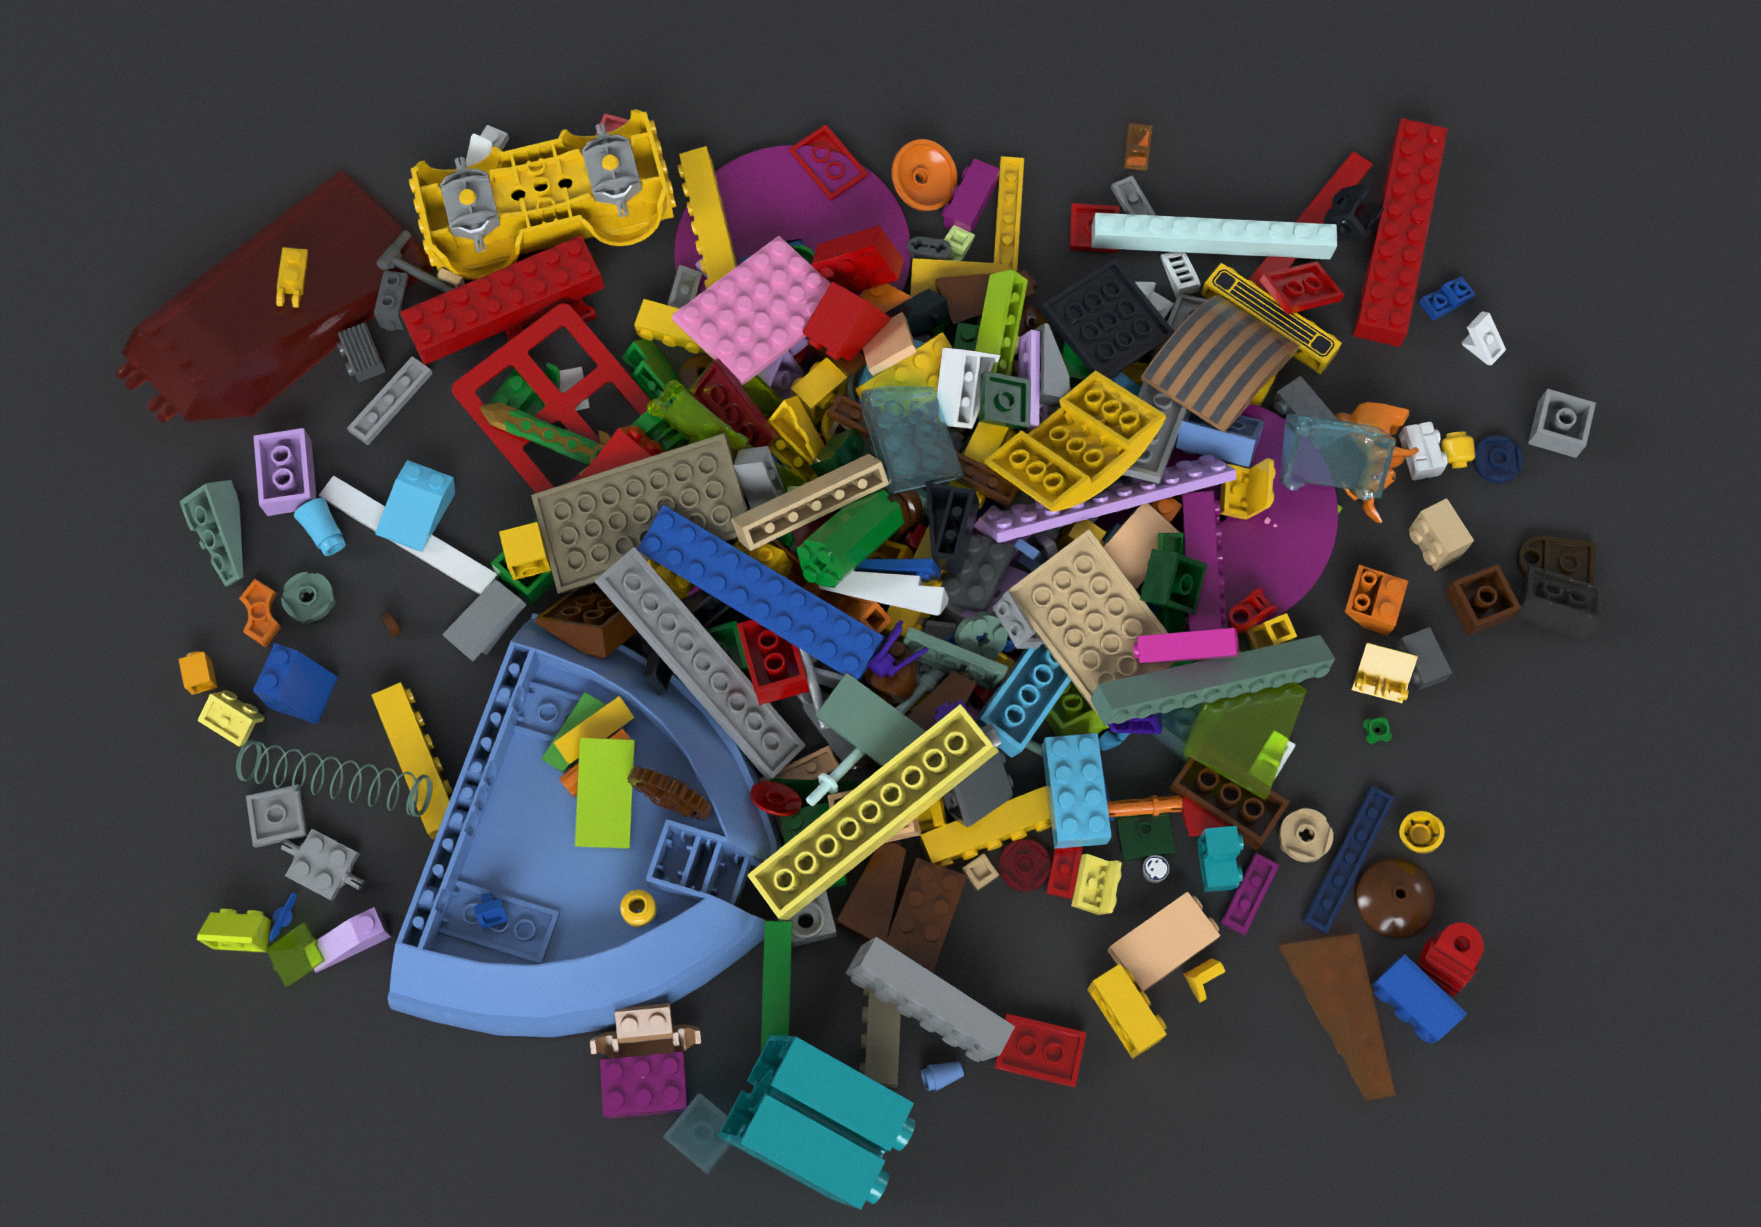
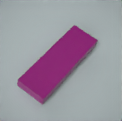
[1221,852,1280,936]

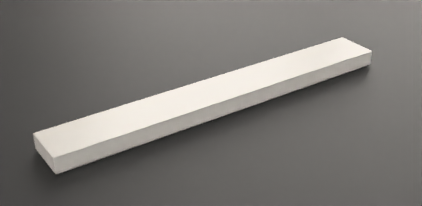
[319,476,499,595]

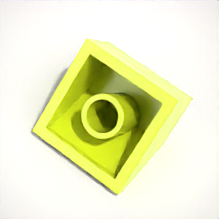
[197,909,271,952]

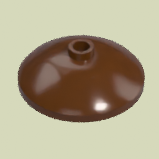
[1355,859,1436,938]

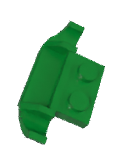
[487,362,560,417]

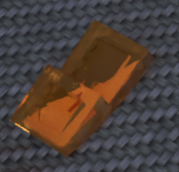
[1124,123,1152,171]

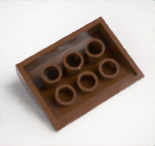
[535,583,637,658]

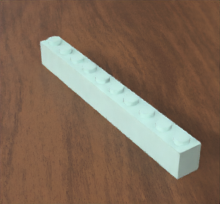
[1092,213,1337,259]

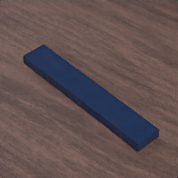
[1302,785,1395,935]

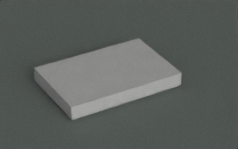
[442,579,526,661]

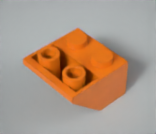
[1345,565,1408,636]

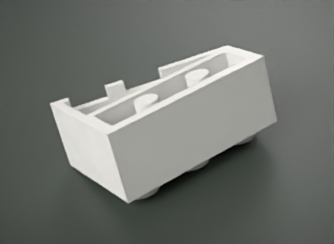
[933,348,1001,429]

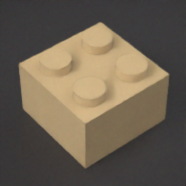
[1408,498,1474,571]

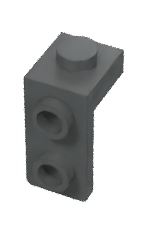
[374,271,408,331]

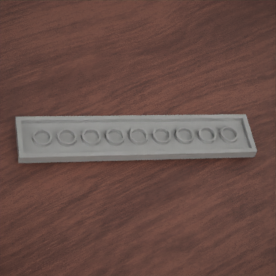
[1123,293,1207,484]
[595,547,806,781]

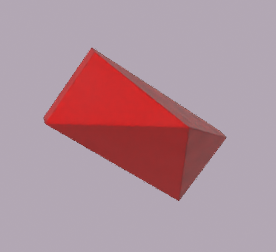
[1180,797,1228,837]

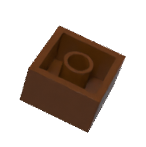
[1445,564,1522,636]

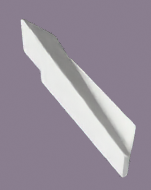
[819,571,949,615]

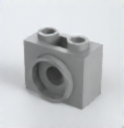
[777,890,837,947]

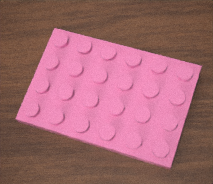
[672,236,831,386]

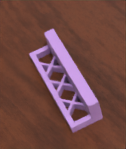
[1018,330,1048,434]

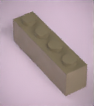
[860,987,901,1087]

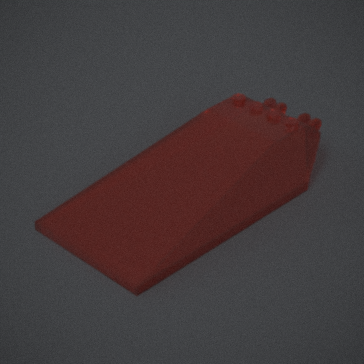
[115,170,434,423]

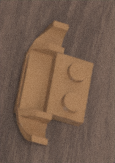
[590,1003,701,1058]

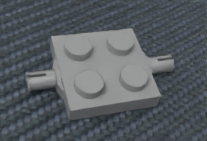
[281,829,365,901]

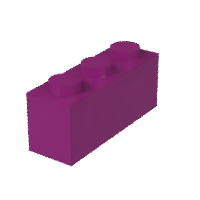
[942,158,1000,233]

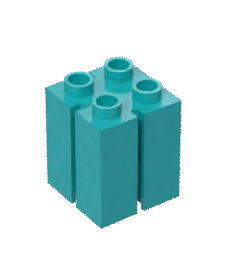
[717,1035,915,1210]

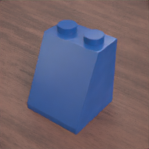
[253,643,338,725]

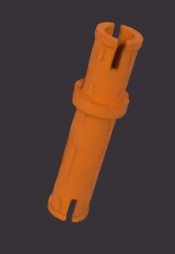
[1107,795,1182,818]

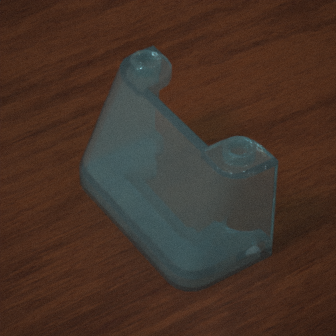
[1280,414,1396,501]

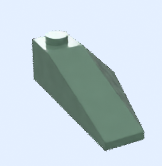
[179,480,243,586]

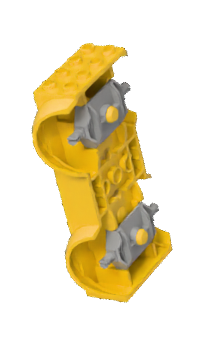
[409,109,676,280]

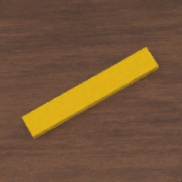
[994,156,1024,271]

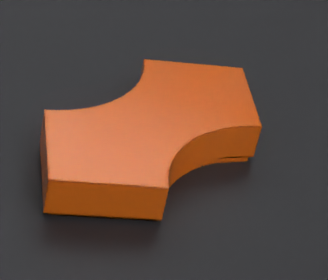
[239,578,281,648]

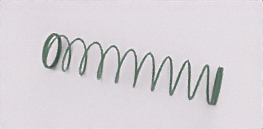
[236,740,432,817]

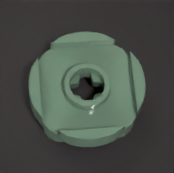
[281,572,336,624]
[955,611,1008,661]

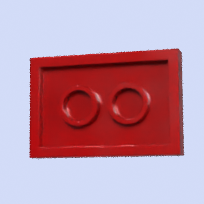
[788,125,868,201]
[1260,261,1345,315]
[994,1013,1086,1088]

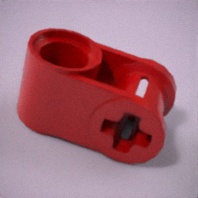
[1228,587,1278,634]

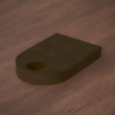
[1516,535,1596,592]

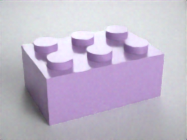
[254,428,317,516]

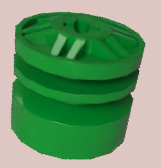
[631,402,691,452]

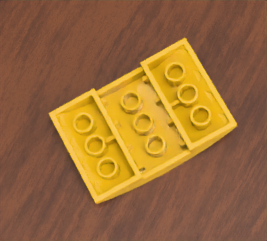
[984,370,1166,512]

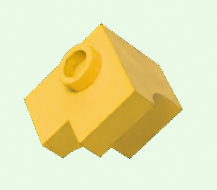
[1245,613,1297,650]

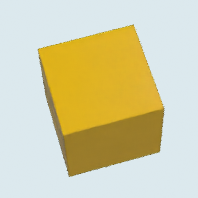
[499,522,551,580]

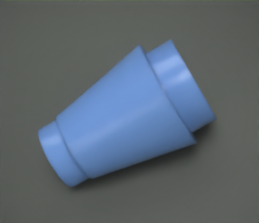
[921,1061,964,1092]

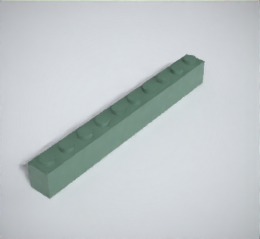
[1091,635,1335,725]

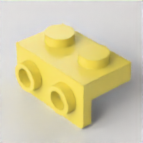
[1071,854,1122,915]

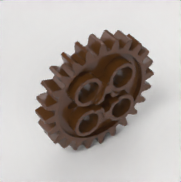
[627,766,712,821]

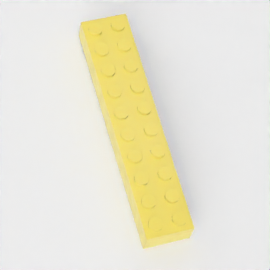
[747,704,999,921]

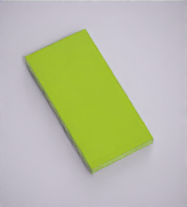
[575,737,635,848]

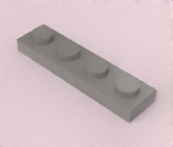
[347,356,433,445]

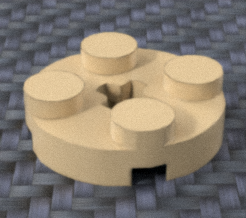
[1278,808,1333,862]

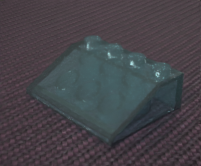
[861,385,964,494]

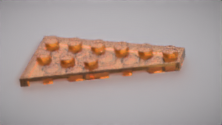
[1278,933,1396,1101]

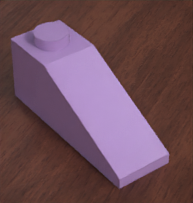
[305,907,391,973]

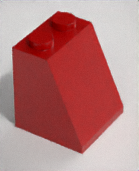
[802,282,891,362]
[579,425,665,480]

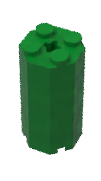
[797,489,904,588]

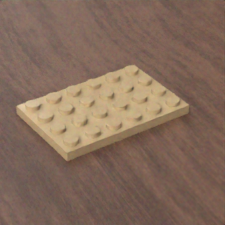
[1005,529,1177,719]

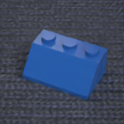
[1371,954,1467,1044]

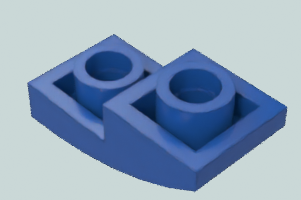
[1418,276,1476,321]

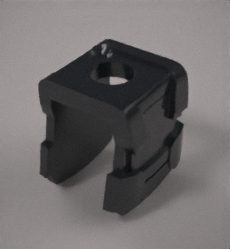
[1324,185,1384,241]

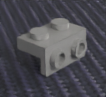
[992,592,1043,649]

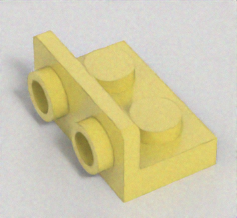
[198,690,265,747]

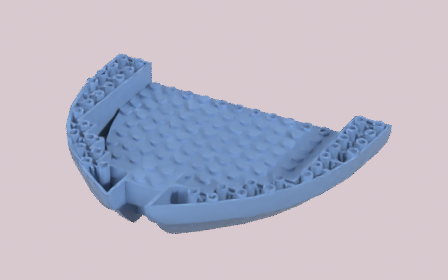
[388,613,784,1037]

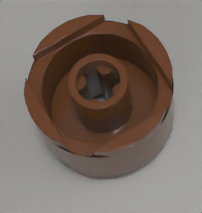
[863,641,920,704]

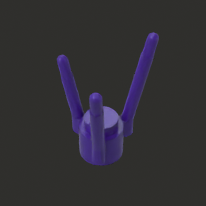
[867,620,928,678]

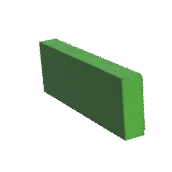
[541,692,606,774]

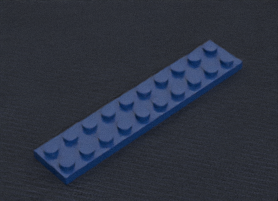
[637,505,885,681]

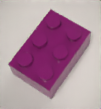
[600,1052,689,1119]

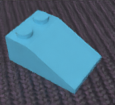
[375,460,455,552]

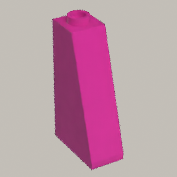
[1134,628,1240,664]

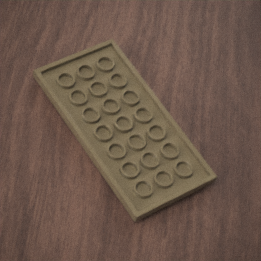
[531,433,748,594]

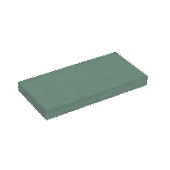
[900,627,1008,691]
[814,673,926,767]

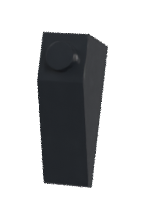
[885,288,950,335]

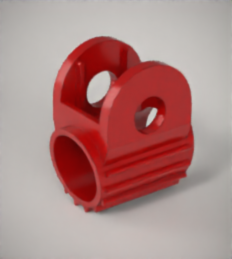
[1417,922,1484,997]

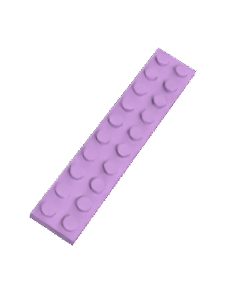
[979,455,1237,543]

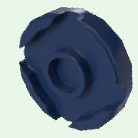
[1472,435,1524,484]

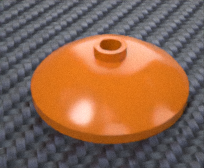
[892,139,957,211]

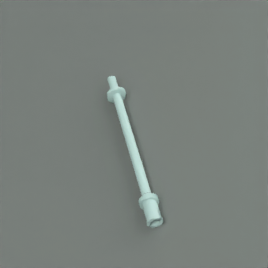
[806,667,947,806]

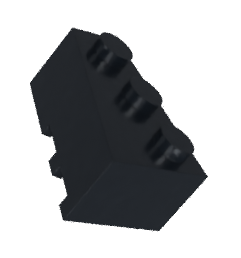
[925,482,980,573]

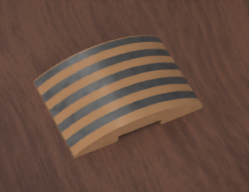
[1141,295,1300,433]

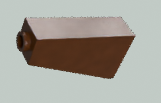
[935,270,1037,329]
[908,671,976,731]
[837,840,906,943]

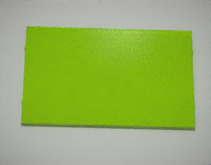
[1182,651,1307,800]

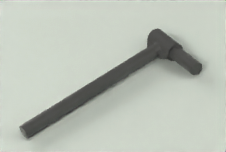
[376,230,455,293]

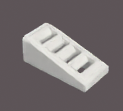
[1160,252,1201,298]

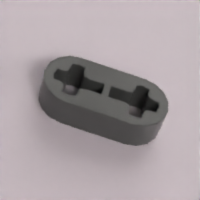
[907,237,952,260]

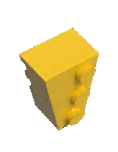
[768,396,825,484]

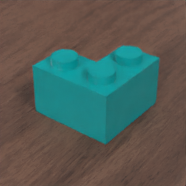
[1197,826,1244,892]

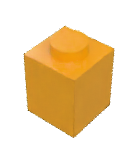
[179,651,218,695]

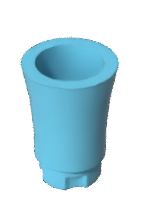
[294,498,346,556]

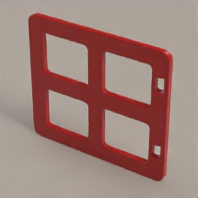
[452,303,654,493]

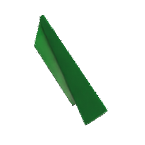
[622,339,713,430]

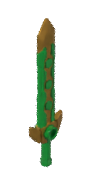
[480,402,611,476]

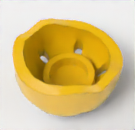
[1399,811,1444,854]

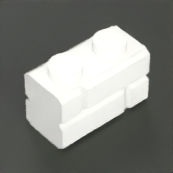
[1399,422,1448,481]

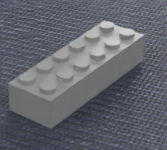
[846,937,1015,1062]

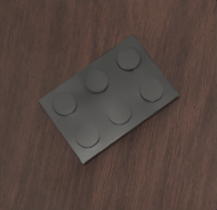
[940,533,1016,612]

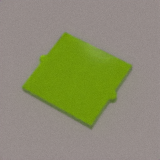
[266,923,326,987]

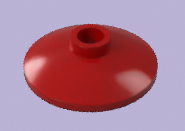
[750,781,802,816]

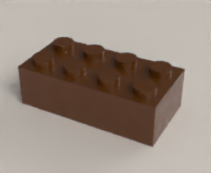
[1168,743,1290,851]
[886,858,967,974]

